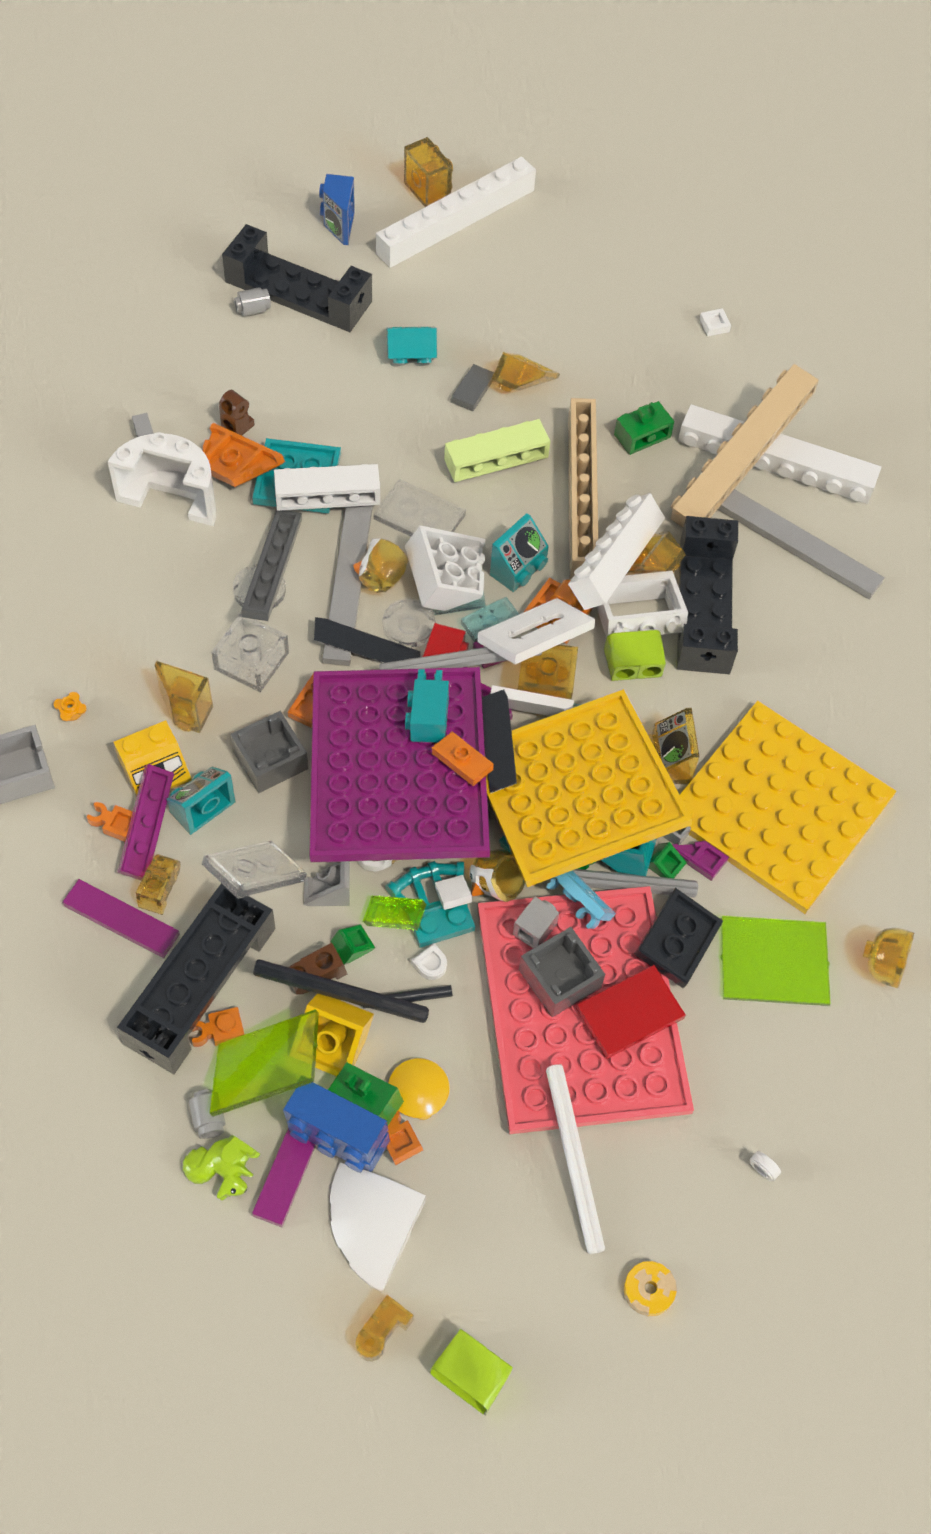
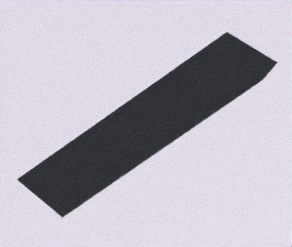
[314,617,420,663]
[482,689,517,793]

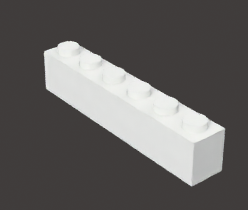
[568,493,665,610]

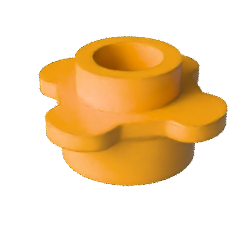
[53,692,87,721]

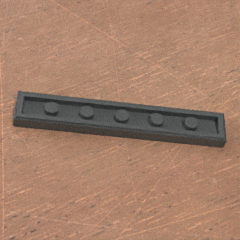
[241,510,302,621]

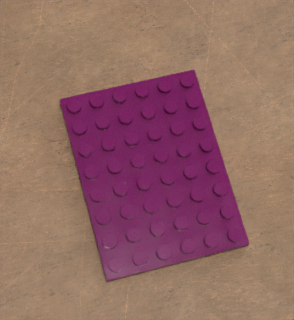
[310,667,490,862]

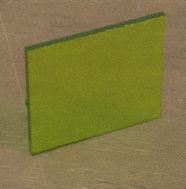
[720,916,831,1006]
[209,1009,319,1117]

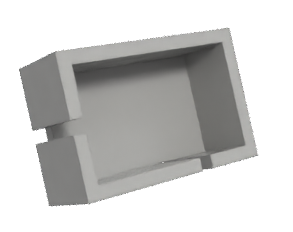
[0,725,55,804]

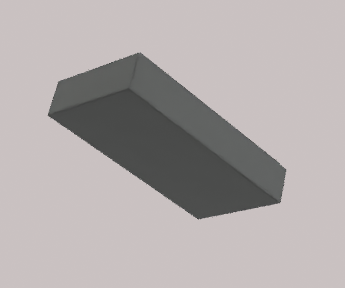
[451,364,495,411]

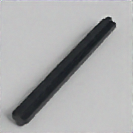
[253,959,429,1023]

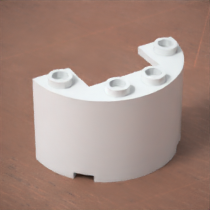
[108,432,216,526]

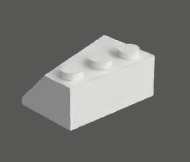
[405,526,486,611]

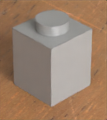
[513,897,559,949]

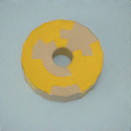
[624,1261,677,1316]

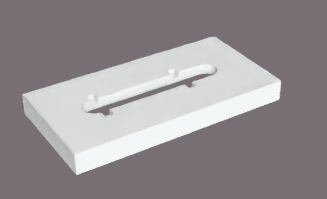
[478,598,595,664]

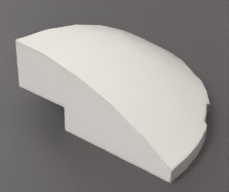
[330,1162,426,1293]

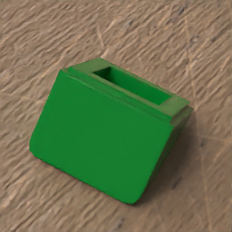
[648,842,687,878]
[330,924,376,965]

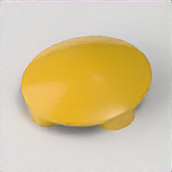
[388,1058,450,1120]

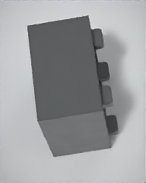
[230,710,308,793]
[519,927,605,1017]

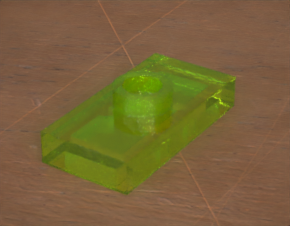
[363,895,427,930]

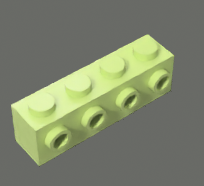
[444,419,550,482]

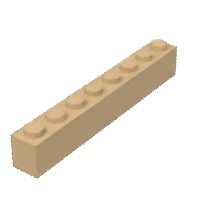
[671,364,819,527]
[568,398,598,579]

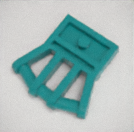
[385,861,475,948]

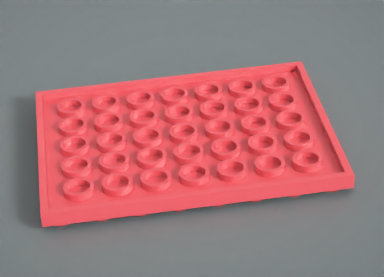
[477,886,694,1135]

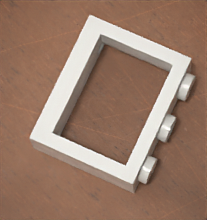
[596,571,688,637]
[491,685,574,716]

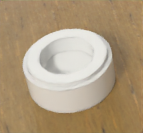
[750,1151,781,1181]

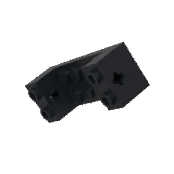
[222,224,372,333]
[677,516,738,675]
[117,881,276,1074]

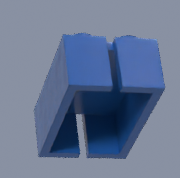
[283,1077,390,1173]

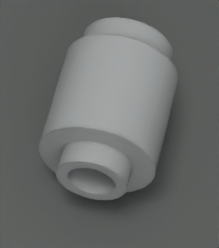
[234,287,271,316]
[189,1089,226,1139]

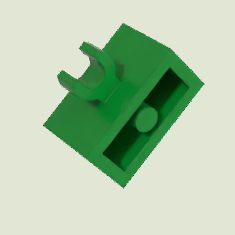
[614,401,675,455]
[328,1062,404,1126]

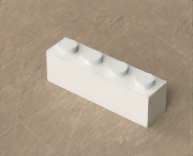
[274,464,380,511]

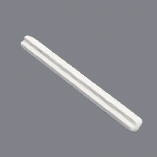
[546,1064,605,1254]

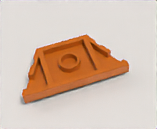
[203,423,285,487]

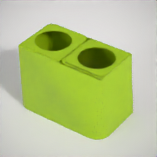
[604,630,666,681]
[430,1329,513,1416]

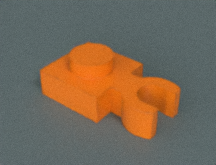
[86,802,133,842]
[192,1007,245,1047]
[386,1110,423,1165]

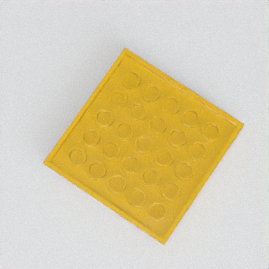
[484,689,692,887]
[680,700,896,914]

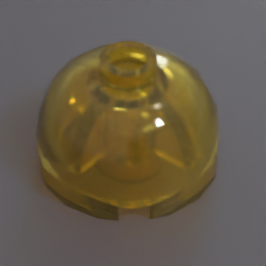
[863,928,914,989]

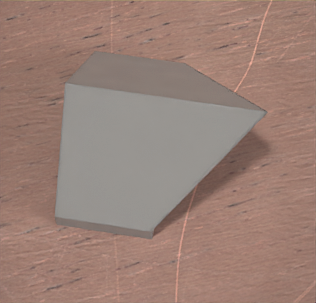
[304,861,350,906]

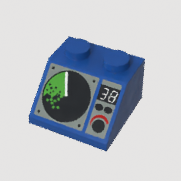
[319,174,355,245]

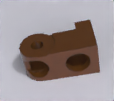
[219,389,255,436]
[289,943,348,995]

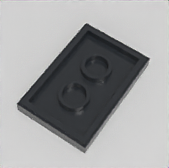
[634,887,723,988]

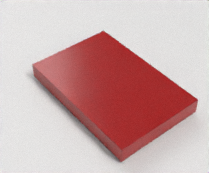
[576,965,686,1059]

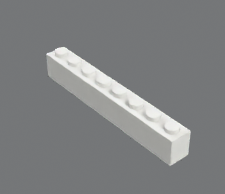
[376,157,536,268]
[678,404,882,504]

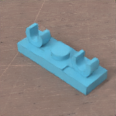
[546,870,616,929]

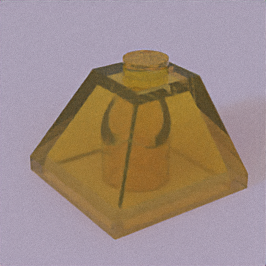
[492,352,560,393]
[626,531,686,575]

